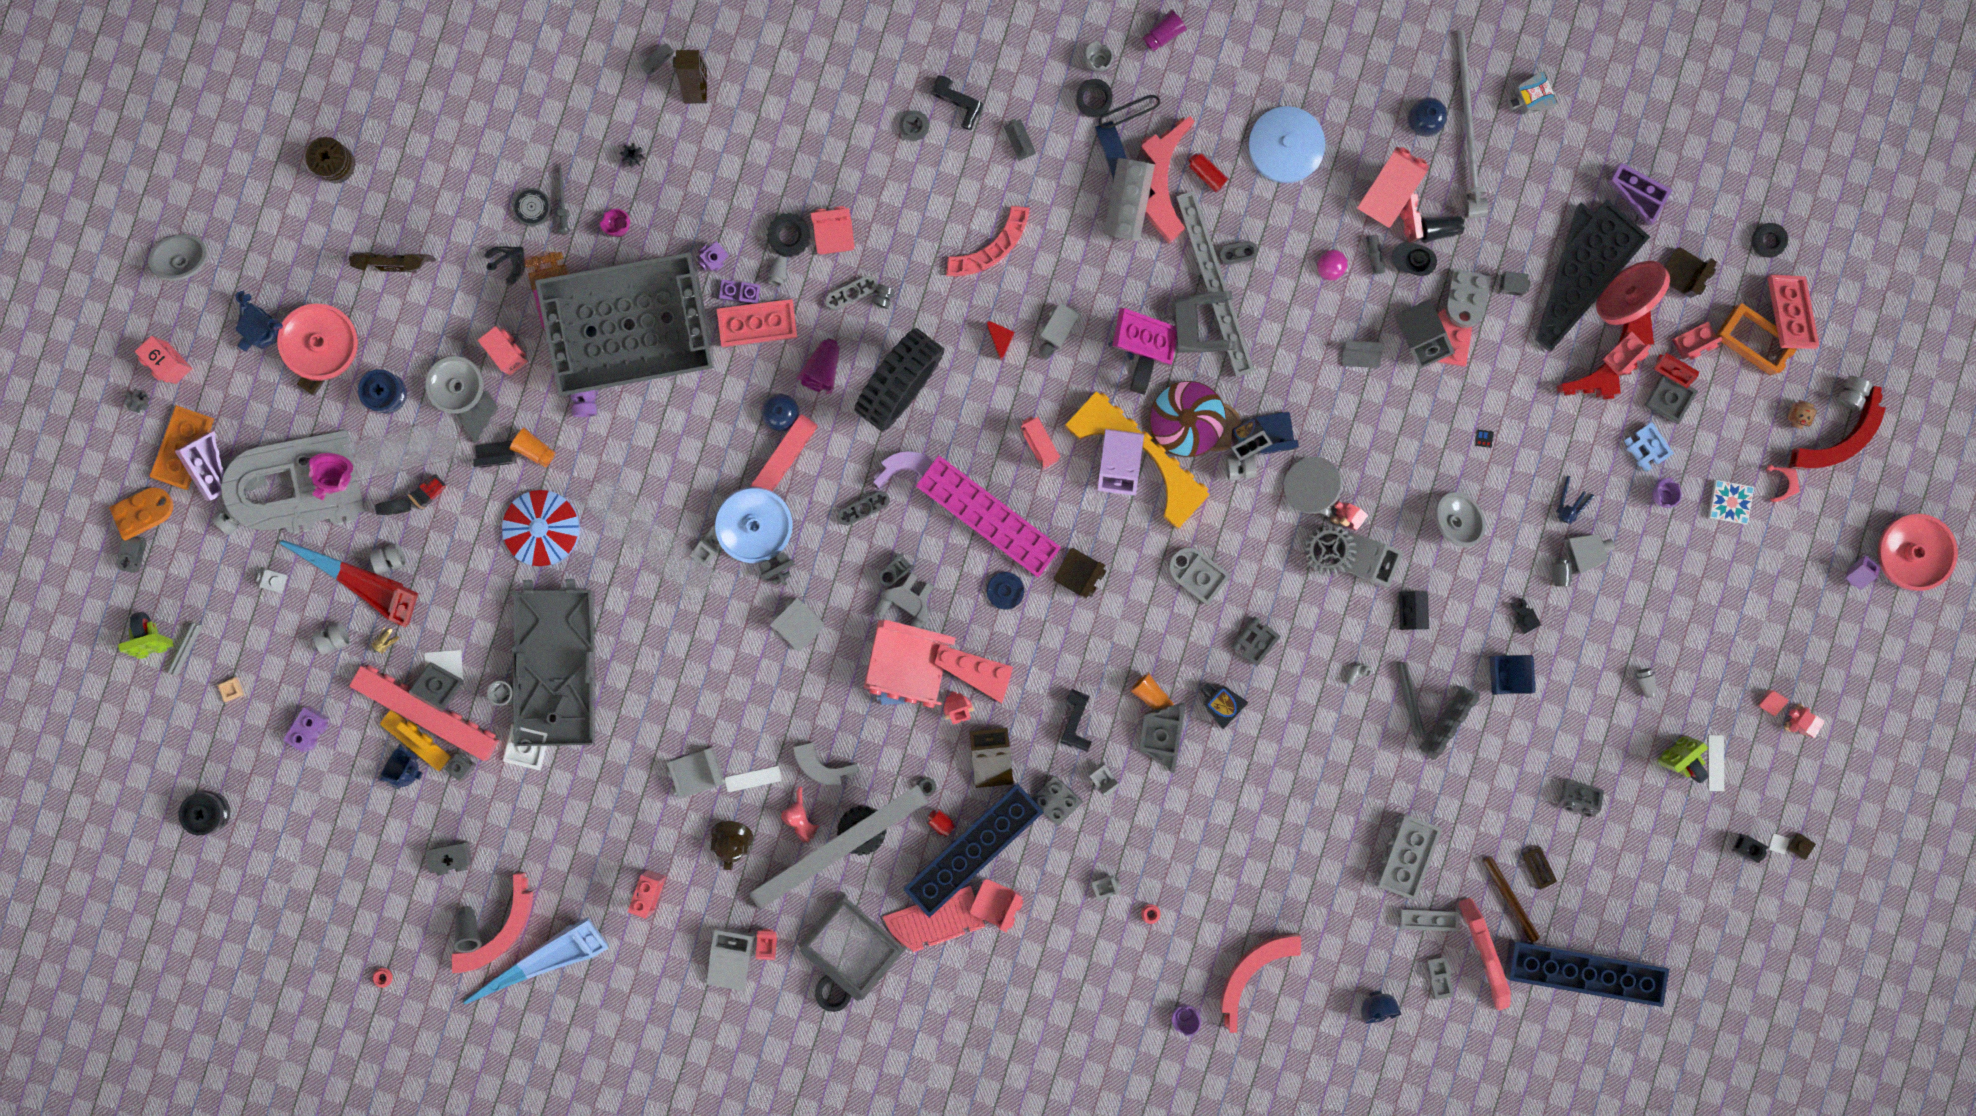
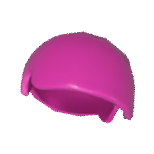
[599,208,631,237]
[1317,249,1348,281]

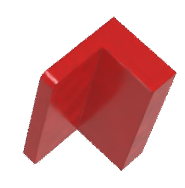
[1654,352,1699,388]

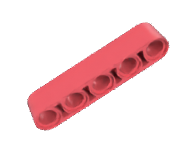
[750,414,818,491]

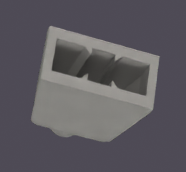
[1564,534,1615,574]

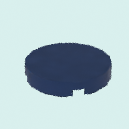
[986,572,1025,610]

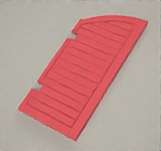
[883,885,985,952]

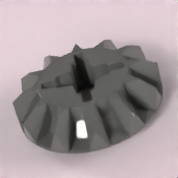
[899,110,929,142]

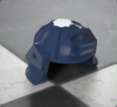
[377,744,423,790]

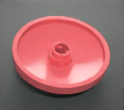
[1596,261,1670,325]
[277,304,358,381]
[1878,514,1958,591]

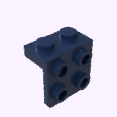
[1489,655,1536,695]

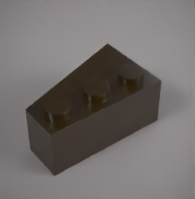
[673,50,707,104]

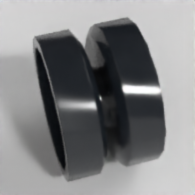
[178,791,231,836]

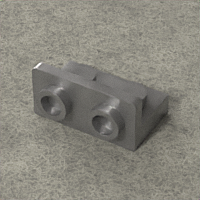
[1557,778,1604,817]

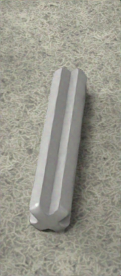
[167,622,202,676]

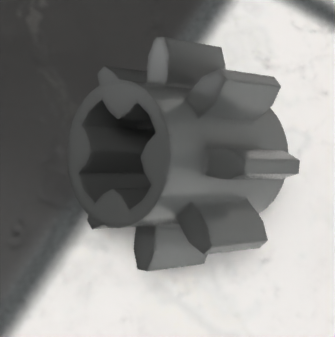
[124,388,151,413]

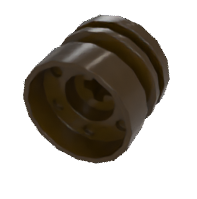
[305,137,356,184]

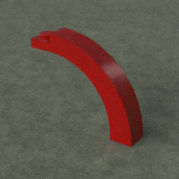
[1789,386,1886,470]

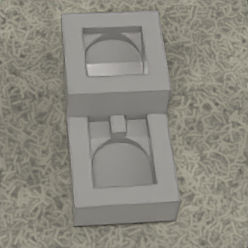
[690,525,722,567]
[1427,957,1455,1000]

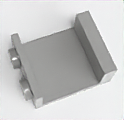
[666,747,726,799]

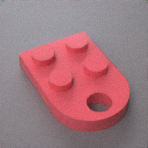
[1437,308,1472,367]

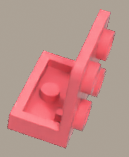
[811,206,855,255]
[970,879,1023,933]

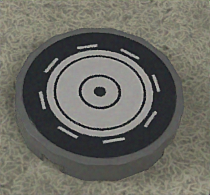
[513,188,552,227]

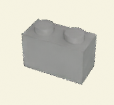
[1039,303,1080,350]

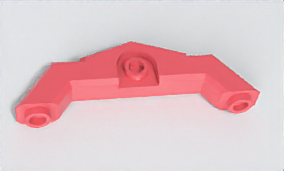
[1458,898,1511,1011]

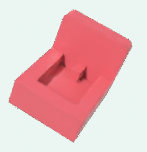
[755,929,777,960]

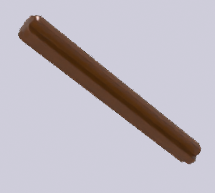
[1482,856,1540,943]

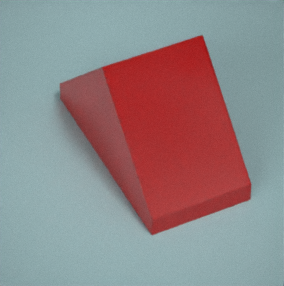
[987,321,1015,360]

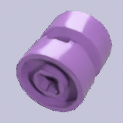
[571,390,597,417]

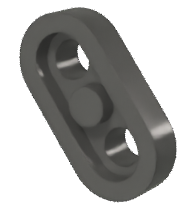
[1219,241,1258,265]

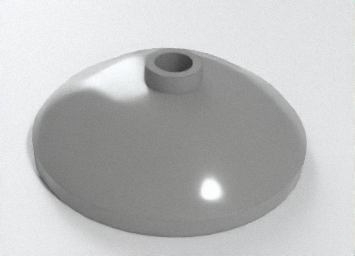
[148,234,208,281]
[425,356,484,414]
[1435,492,1486,548]

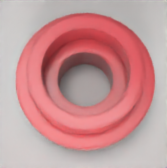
[1141,904,1161,924]
[373,968,393,988]

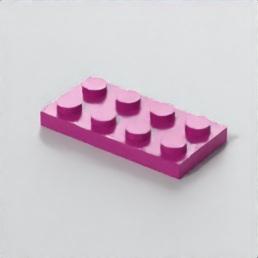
[1112,308,1177,365]

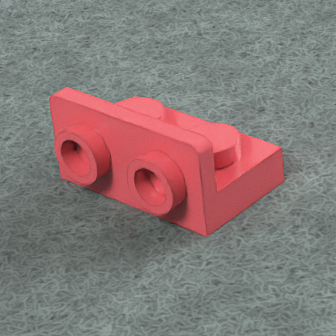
[1672,321,1722,360]
[1603,332,1651,376]

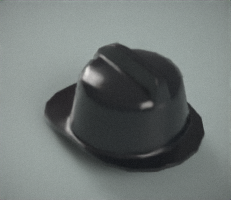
[1391,242,1437,276]

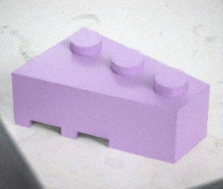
[175,431,224,501]

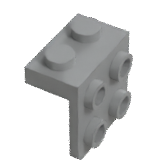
[770,598,825,651]

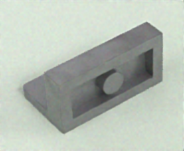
[1342,341,1384,368]

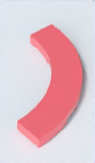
[946,206,1030,277]

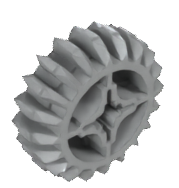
[1304,525,1357,577]

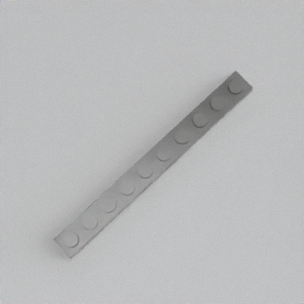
[1176,191,1254,378]

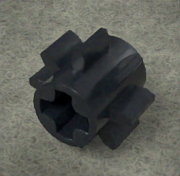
[620,143,645,168]

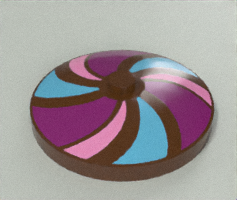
[1150,381,1226,458]

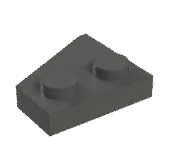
[456,391,498,443]

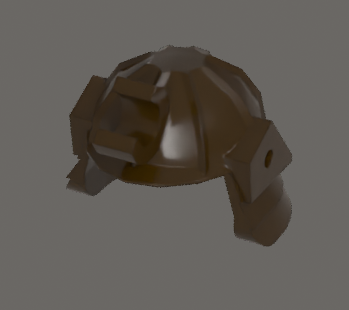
[710,821,753,870]

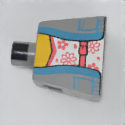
[1508,70,1558,115]

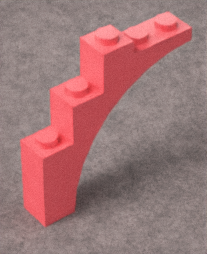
[1140,116,1195,244]

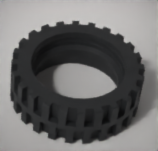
[854,328,944,432]

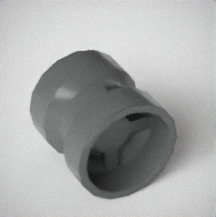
[871,284,896,309]

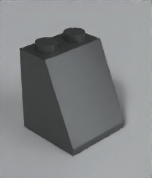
[1394,299,1455,370]

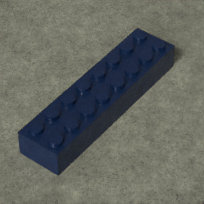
[903,782,1044,918]
[1504,939,1669,1007]

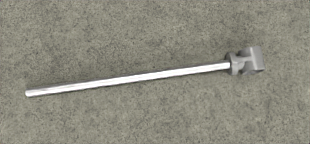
[1457,30,1488,218]

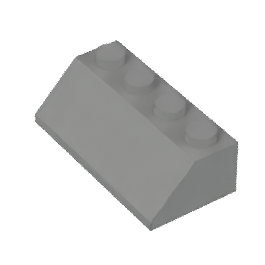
[1103,158,1155,241]

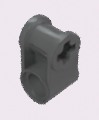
[117,536,146,573]
[879,552,915,587]

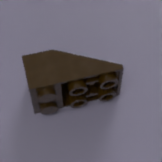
[969,727,1014,788]

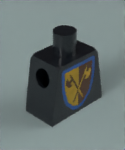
[1231,417,1273,461]
[1200,682,1248,729]

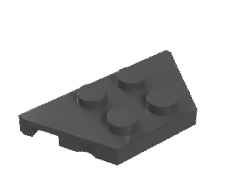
[1139,702,1186,773]

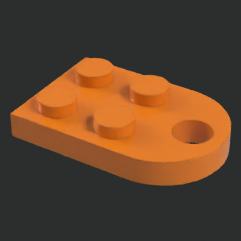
[109,488,174,541]

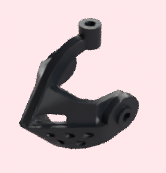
[484,246,525,286]

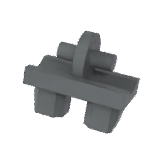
[759,552,795,586]

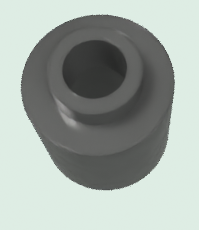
[1552,559,1572,587]

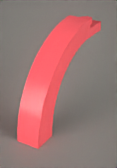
[452,872,533,973]
[1220,934,1301,1033]

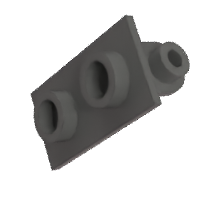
[1004,119,1036,161]

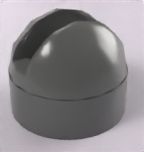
[1039,343,1055,360]

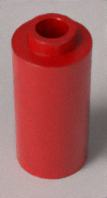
[1188,153,1229,193]

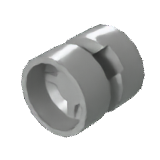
[1837,376,1873,411]
[1226,454,1257,481]
[211,505,241,535]
[370,543,406,575]
[313,622,350,655]
[487,680,513,706]

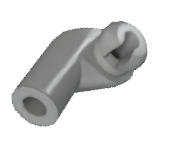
[1344,664,1372,686]

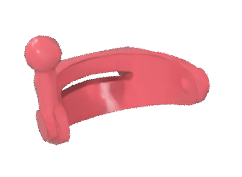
[1766,464,1799,503]

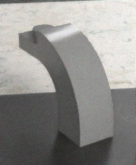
[793,742,860,785]

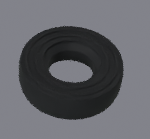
[1752,223,1788,258]
[375,500,411,515]

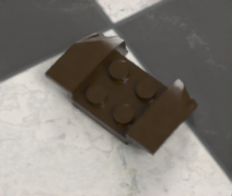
[349,252,436,273]

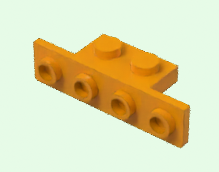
[380,710,452,771]

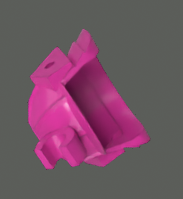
[309,453,353,501]

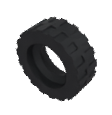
[767,213,810,257]

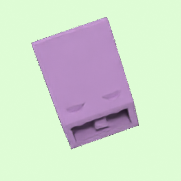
[1098,429,1144,496]

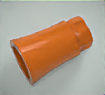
[510,427,556,467]
[1130,672,1174,710]

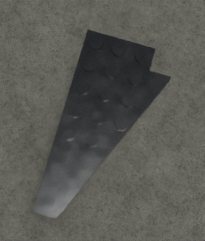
[1535,200,1650,352]

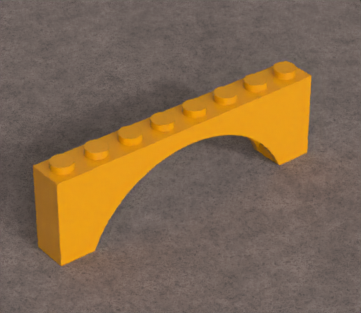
[1065,391,1210,529]

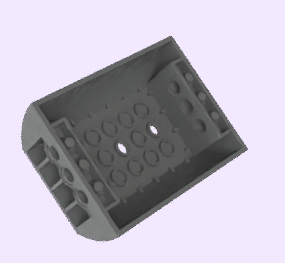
[535,252,714,397]

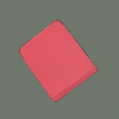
[1758,690,1789,716]

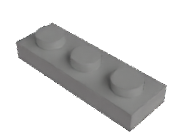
[1400,909,1460,932]

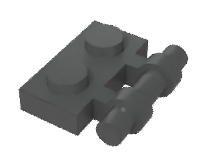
[1231,616,1281,667]

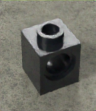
[1732,834,1768,863]

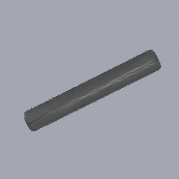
[1397,662,1425,737]

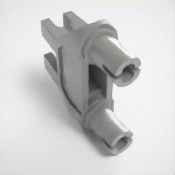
[873,572,935,629]

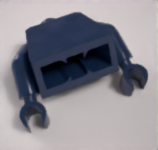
[235,291,283,352]

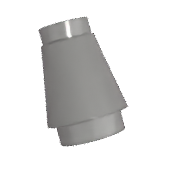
[767,256,787,286]
[1636,668,1657,698]

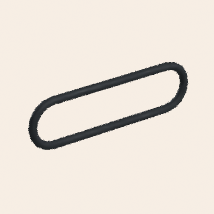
[1098,95,1161,129]

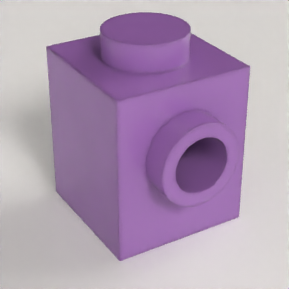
[1846,555,1880,590]

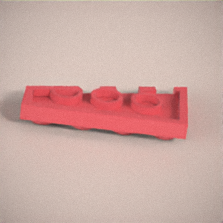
[1399,192,1424,242]
[934,645,1013,703]

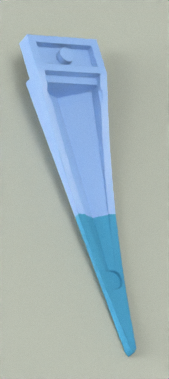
[463,917,608,1004]

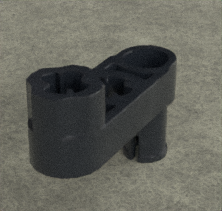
[931,75,984,131]
[1060,689,1092,752]

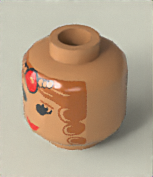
[1787,400,1817,429]

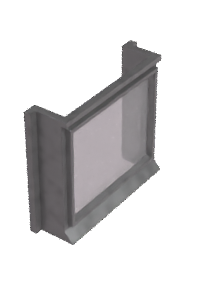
[798,892,907,1001]

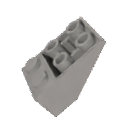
[1332,531,1404,588]
[707,927,755,991]

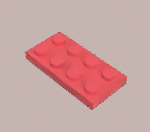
[1767,275,1819,349]
[717,299,798,347]

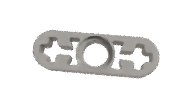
[826,276,878,311]

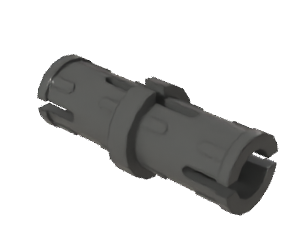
[1366,235,1385,275]

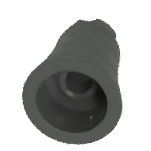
[454,906,482,953]

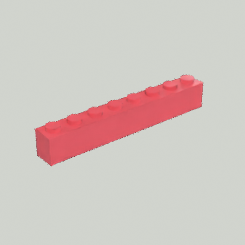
[349,664,499,761]

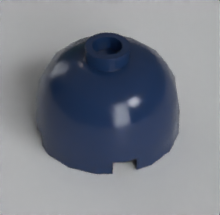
[1408,97,1448,137]
[761,393,799,432]
[1361,990,1402,1024]

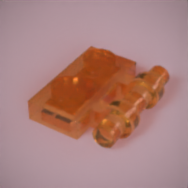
[525,252,568,292]

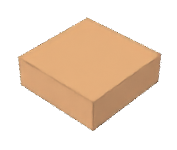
[217,677,244,702]

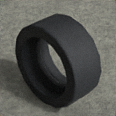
[1076,79,1113,118]
[1130,356,1154,395]
[815,975,852,1012]

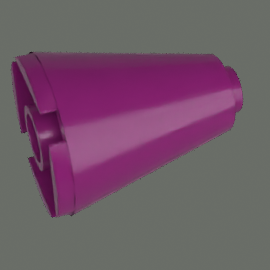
[797,338,840,394]

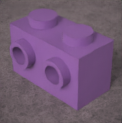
[283,707,329,752]

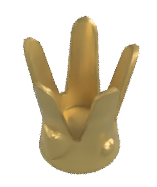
[371,626,400,654]

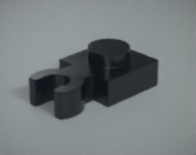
[1510,598,1541,634]

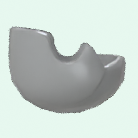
[1085,41,1113,72]

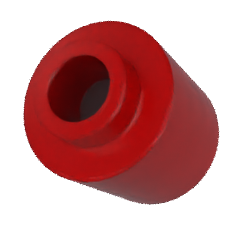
[927,809,955,837]

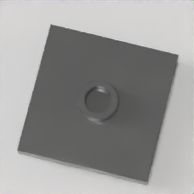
[1644,374,1698,424]
[409,662,464,712]

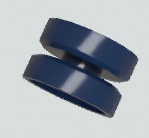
[358,369,407,414]

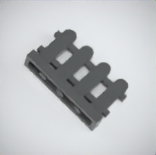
[1418,686,1480,760]

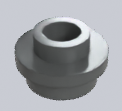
[917,777,936,797]

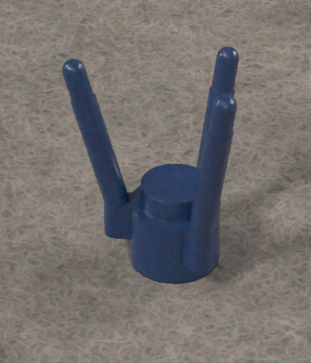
[1556,476,1594,525]

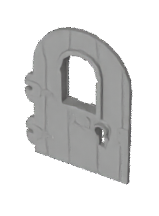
[221,430,365,534]

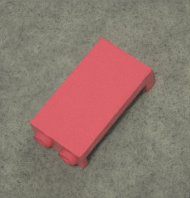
[1357,146,1429,228]

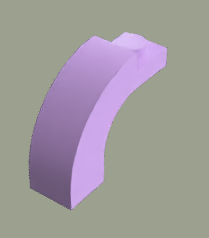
[873,451,933,489]

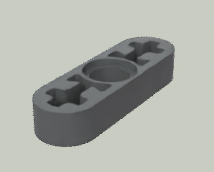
[838,491,890,526]

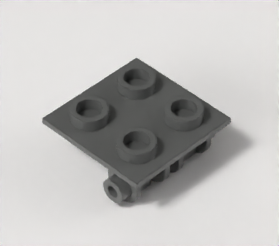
[1032,775,1083,826]

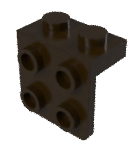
[1665,247,1717,298]
[1054,548,1107,599]

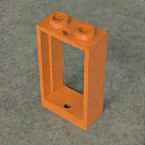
[1715,303,1797,376]

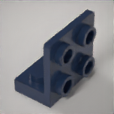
[1256,412,1299,456]

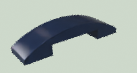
[1095,121,1127,181]

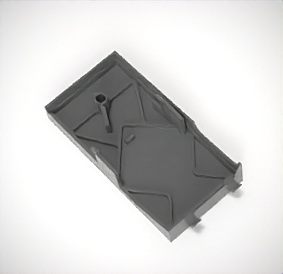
[511,579,595,746]

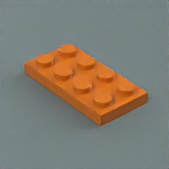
[149,405,214,490]

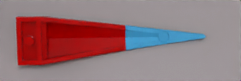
[279,540,419,628]

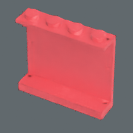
[864,620,956,708]

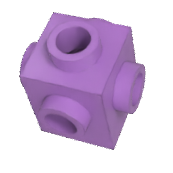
[696,241,729,272]

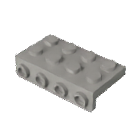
[1374,813,1443,901]

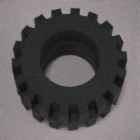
[837,805,887,856]

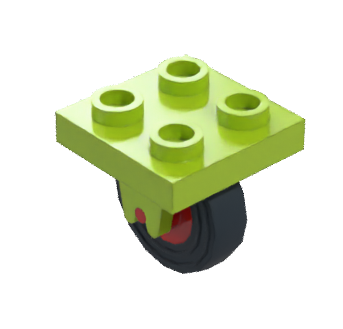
[118,612,174,659]
[1657,735,1708,783]

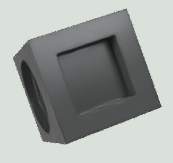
[1499,271,1530,296]
[444,753,477,781]

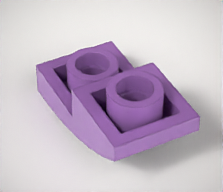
[718,279,760,304]

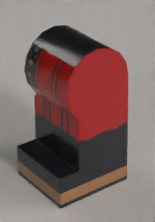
[407,474,447,510]

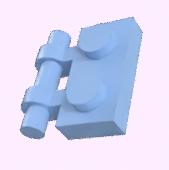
[1624,422,1674,472]

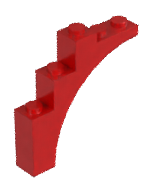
[1557,311,1654,400]

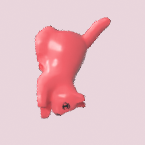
[781,786,820,843]

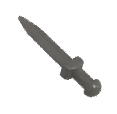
[557,163,570,235]

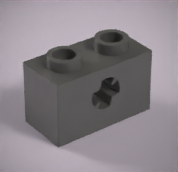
[426,841,473,876]

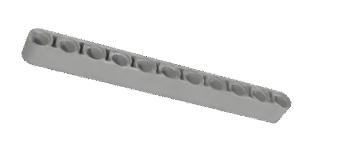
[749,785,928,910]

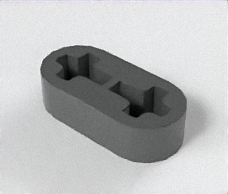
[641,43,674,75]

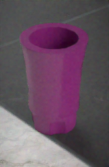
[1142,9,1187,52]

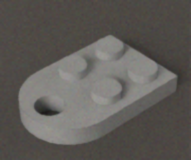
[1446,268,1491,328]
[1169,548,1231,606]

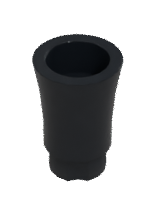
[1421,216,1465,244]

